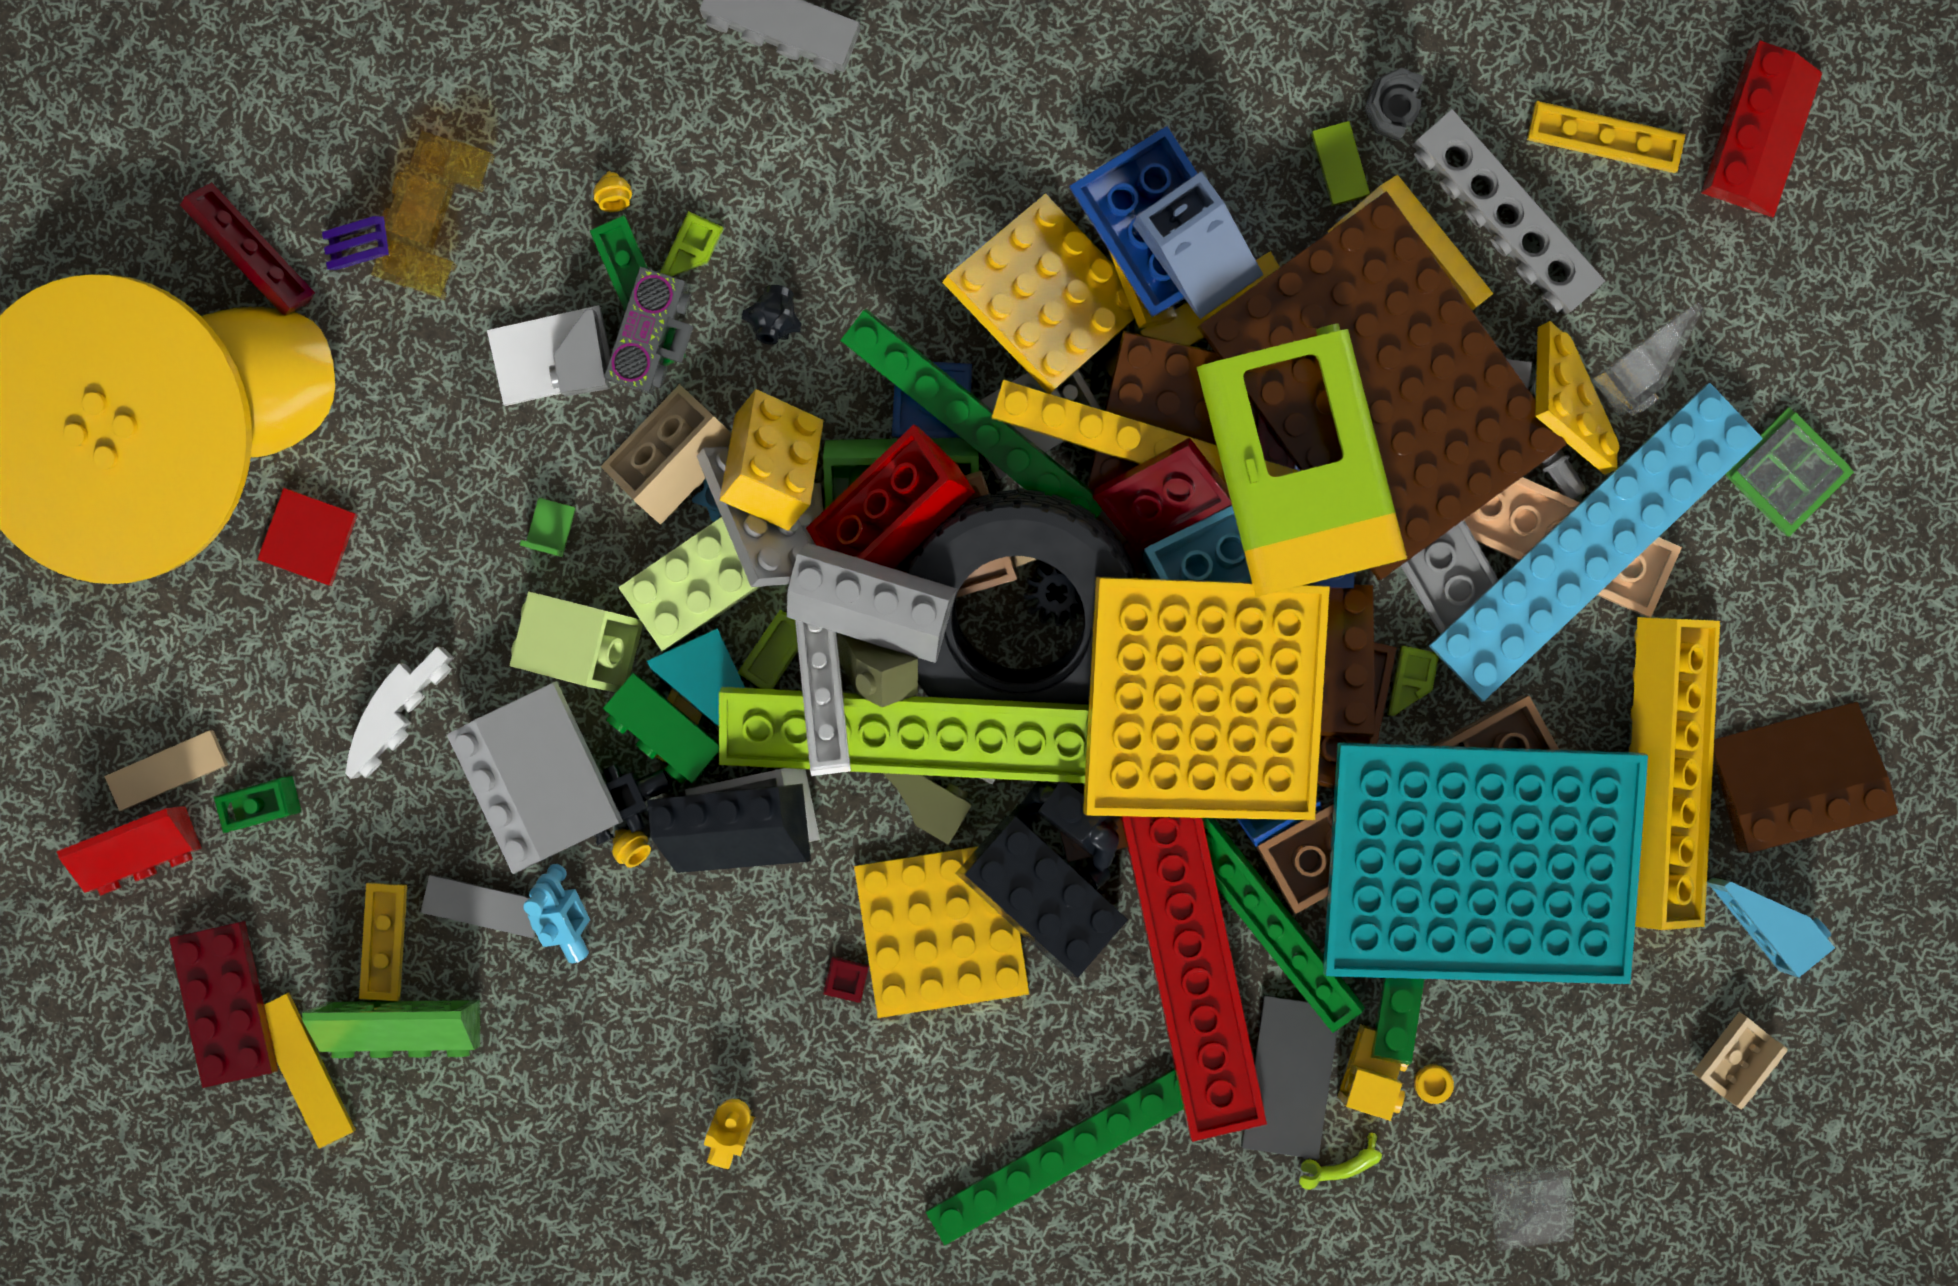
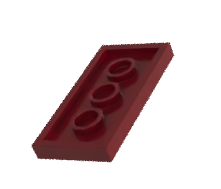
[169,921,278,1088]

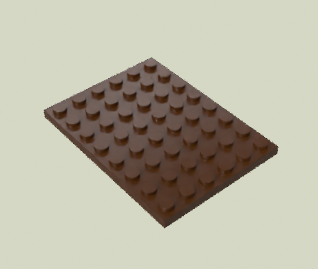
[1197,191,1567,581]

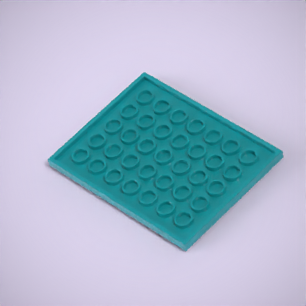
[1323,743,1648,984]

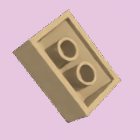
[600,384,731,525]

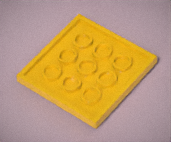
[942,193,1135,394]
[854,846,1029,1018]

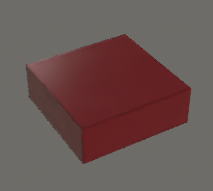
[823,956,869,1003]

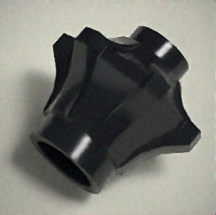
[742,285,802,345]

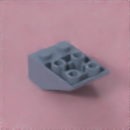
[1133,171,1263,319]

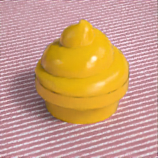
[593,171,632,212]
[612,829,651,868]

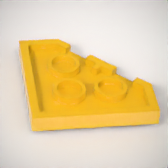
[1535,321,1619,475]

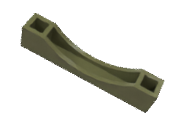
[772,686,972,845]

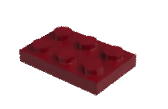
[1093,438,1232,553]

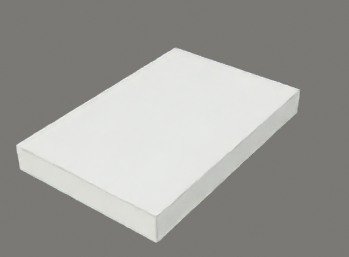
[487,305,611,406]

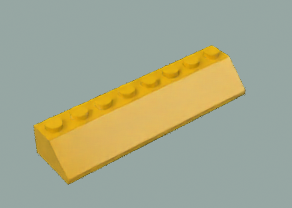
[1629,617,1720,930]

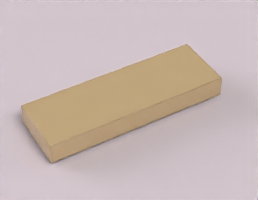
[104,730,228,811]

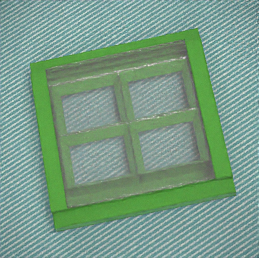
[1725,407,1854,537]

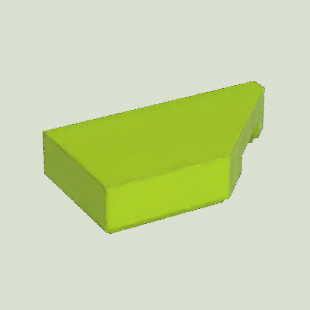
[660,211,724,277]
[1387,646,1439,716]

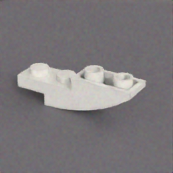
[345,647,454,779]

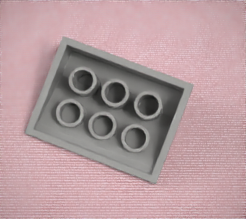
[447,681,623,874]

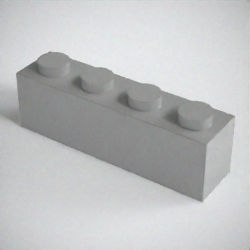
[699,0,861,74]

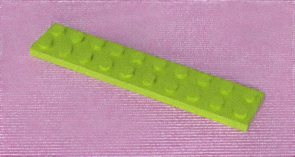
[719,687,1089,783]

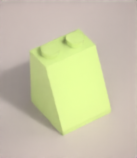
[509,591,643,692]

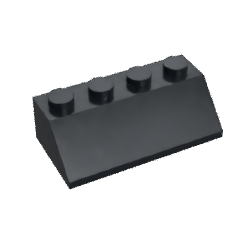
[647,783,811,873]

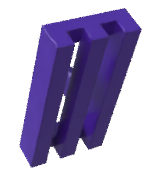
[322,216,389,270]

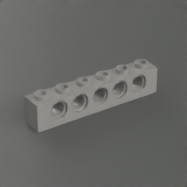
[1413,109,1605,316]

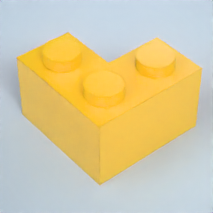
[1337,1024,1408,1121]

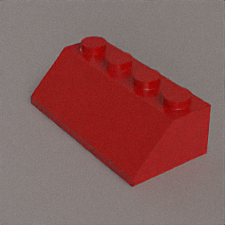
[1701,40,1822,217]
[806,424,975,569]

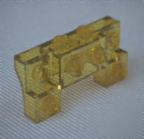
[371,131,495,301]

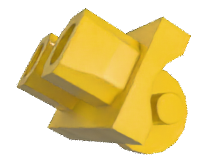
[704,1098,755,1169]

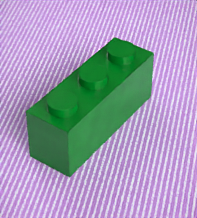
[603,673,719,784]

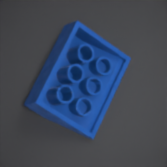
[1069,126,1198,317]

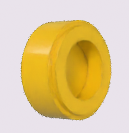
[1414,1064,1454,1104]

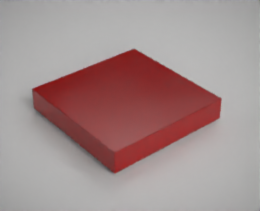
[257,488,358,586]

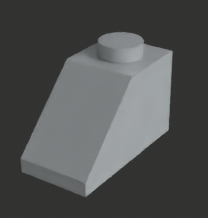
[549,309,610,397]

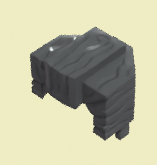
[1364,68,1424,141]

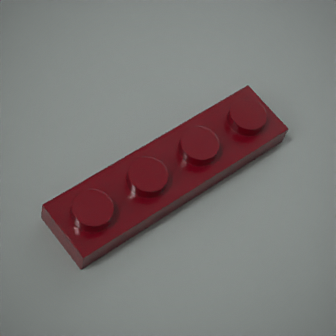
[180,182,315,316]

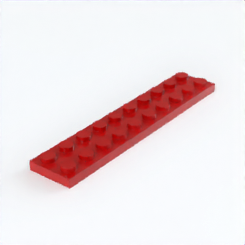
[1121,816,1267,1142]

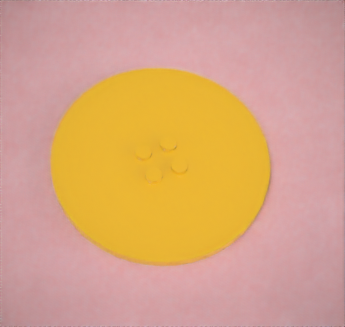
[0,274,252,584]

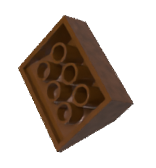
[1713,702,1899,853]

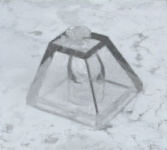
[1485,1163,1575,1251]

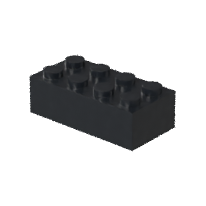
[955,816,1128,978]

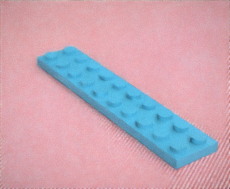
[1428,383,1763,702]

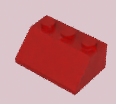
[56,806,202,896]

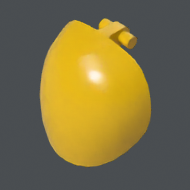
[201,306,335,457]

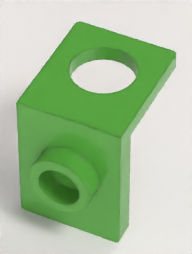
[519,498,576,558]

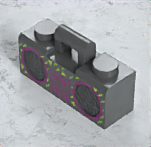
[604,267,694,395]

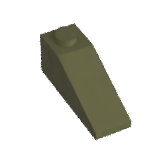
[838,633,918,707]

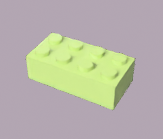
[618,517,762,652]

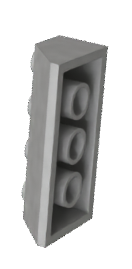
[787,543,957,663]

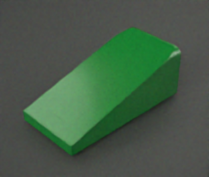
[214,776,302,834]

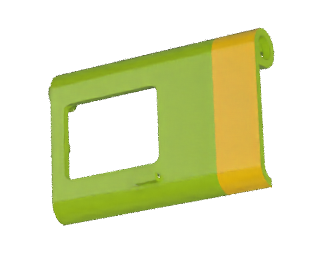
[1197,324,1407,597]

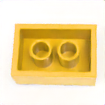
[719,389,824,531]

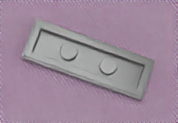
[420,874,536,938]

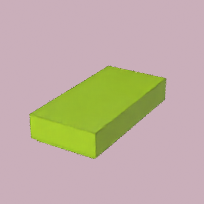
[1311,121,1370,206]
[738,609,798,689]

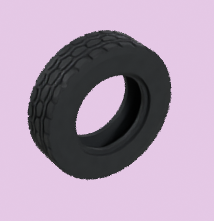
[907,490,1137,705]

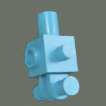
[523,864,590,963]

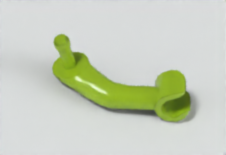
[1299,1133,1382,1190]

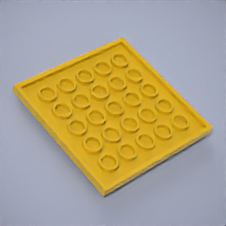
[1083,577,1330,820]

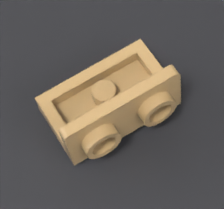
[1692,1012,1788,1109]

